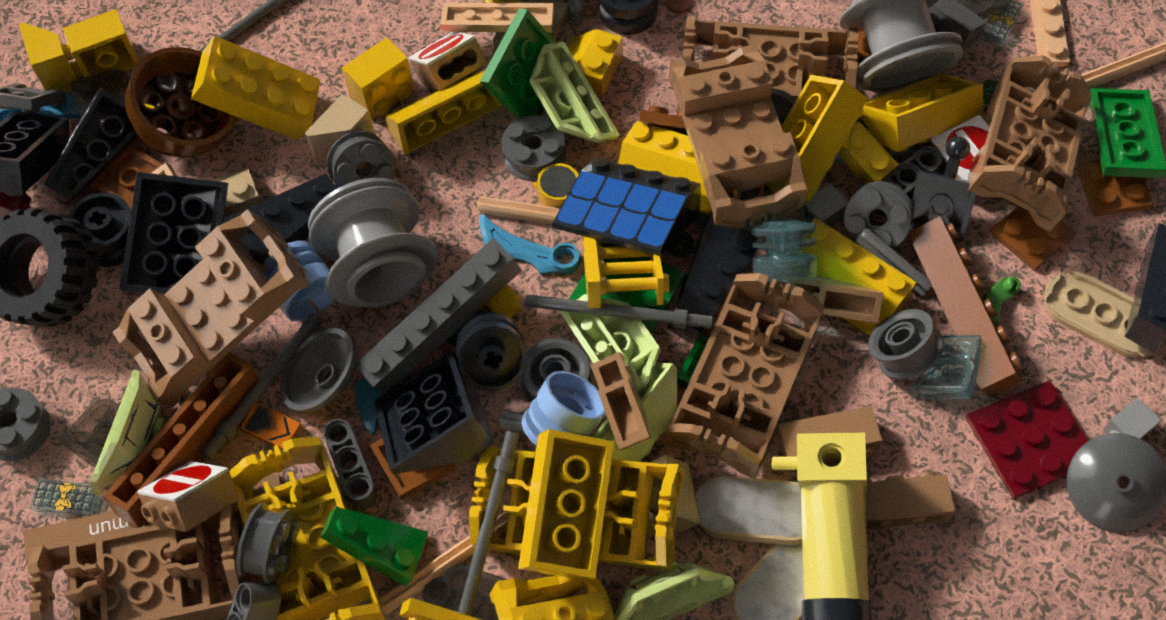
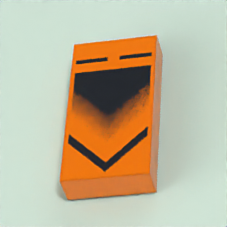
[236,402,302,451]

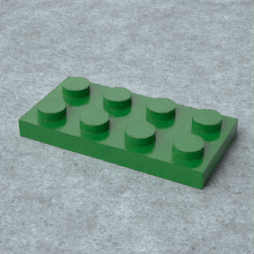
[1090,88,1166,178]

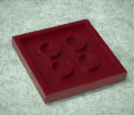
[965,380,1088,500]

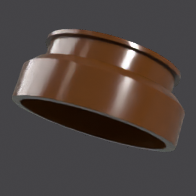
[125,47,238,158]

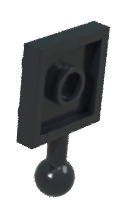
[910,136,977,242]

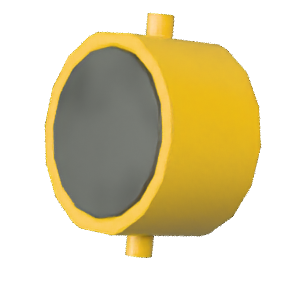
[533,163,579,208]

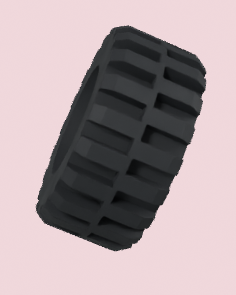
[0,208,100,327]

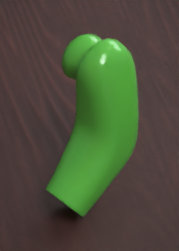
[983,276,1021,326]

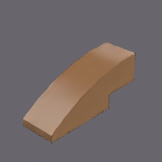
[789,272,883,323]
[590,352,651,451]

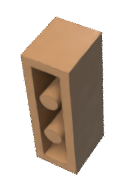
[776,406,882,472]
[866,472,955,530]

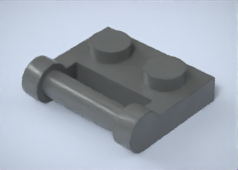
[0,83,66,113]

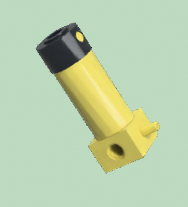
[772,433,871,620]

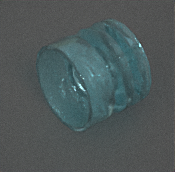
[751,219,818,282]

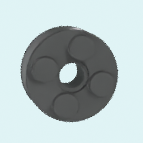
[501,115,566,181]
[326,131,396,188]
[844,181,914,248]
[868,309,944,380]
[521,338,590,402]
[0,388,50,461]
[236,503,300,584]

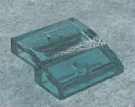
[907,335,982,399]

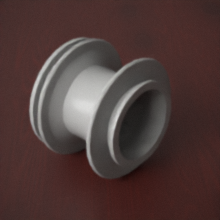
[839,0,964,91]
[308,178,439,307]

